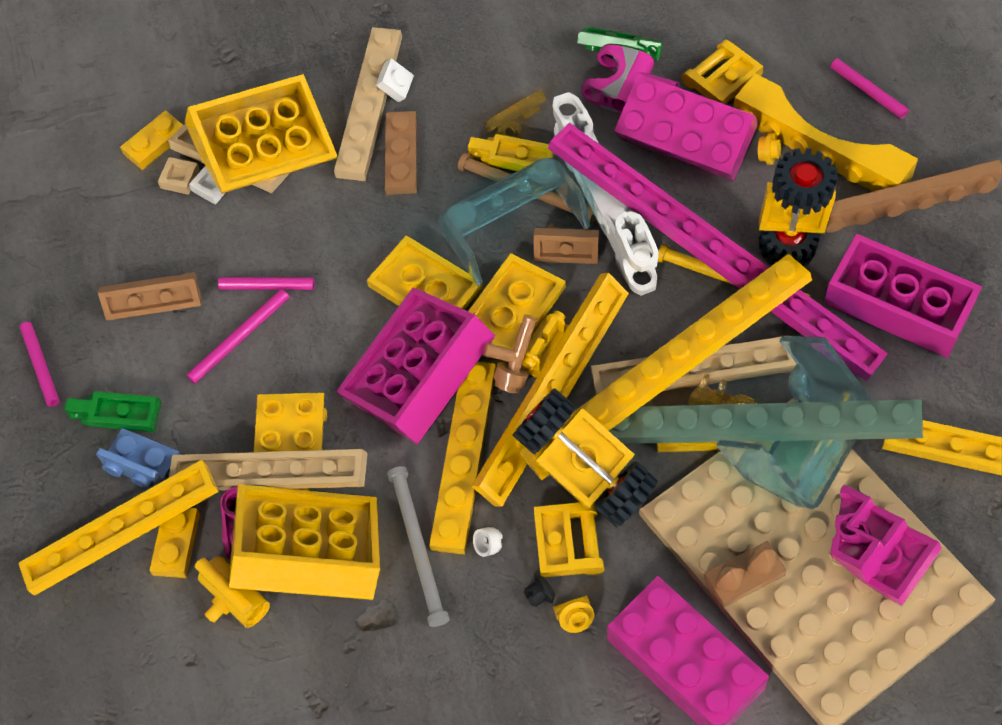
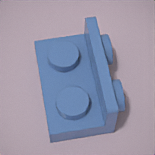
[96,428,181,490]

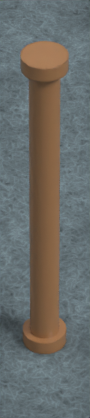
[458,153,596,224]

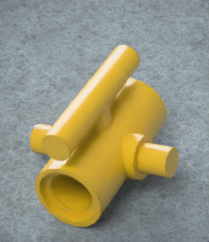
[195,556,270,628]

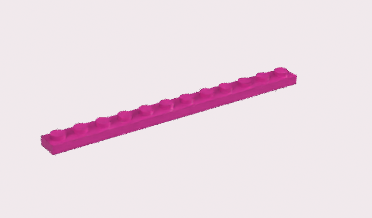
[548,123,888,382]

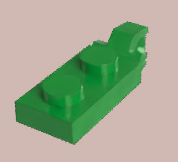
[577,26,663,61]
[64,391,162,433]

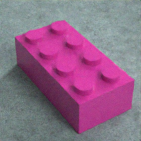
[614,73,758,181]
[824,233,982,358]
[607,576,769,725]

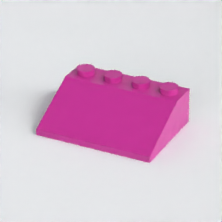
[336,287,495,445]

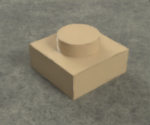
[158,157,200,195]

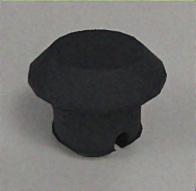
[524,575,555,607]

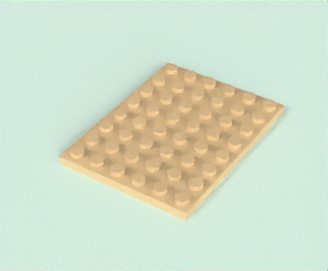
[639,394,996,725]

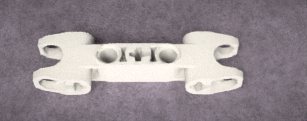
[553,92,658,296]

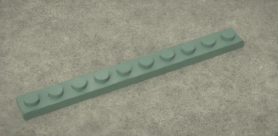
[575,399,923,444]

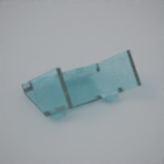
[438,158,591,286]
[716,336,871,509]

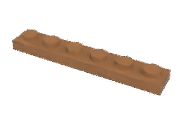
[825,160,1002,233]

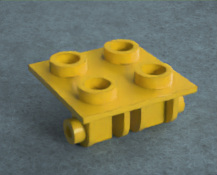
[254,393,327,452]

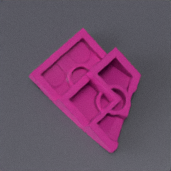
[830,484,942,606]

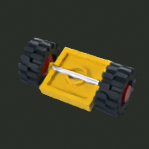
[758,148,838,266]
[512,388,658,528]

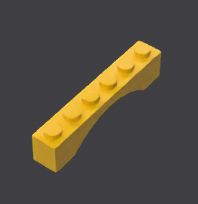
[734,73,918,192]

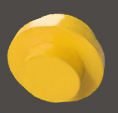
[758,133,781,165]

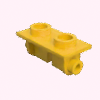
[521,311,569,378]

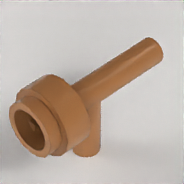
[483,314,537,393]

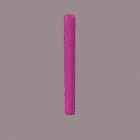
[186,289,290,384]

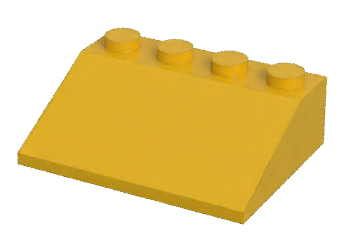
[185,74,338,194]
[229,484,380,600]

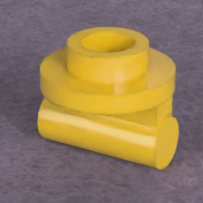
[553,595,594,633]

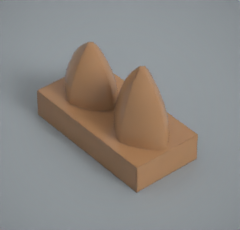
[534,223,599,264]
[704,540,787,608]

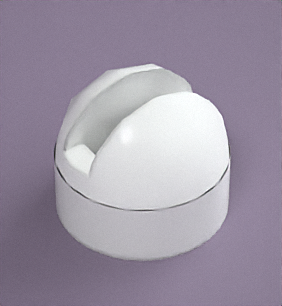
[473,527,503,557]

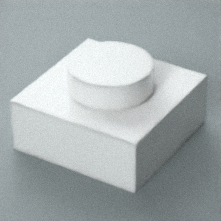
[375,58,414,102]
[189,166,225,205]

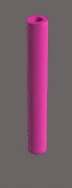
[830,58,909,119]
[218,277,315,290]
[19,322,60,407]

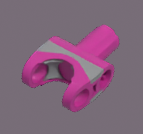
[581,44,679,114]

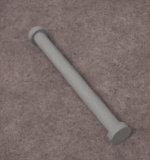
[387,466,450,627]

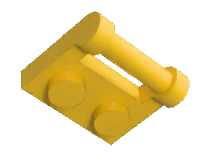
[681,39,764,105]
[534,502,605,578]

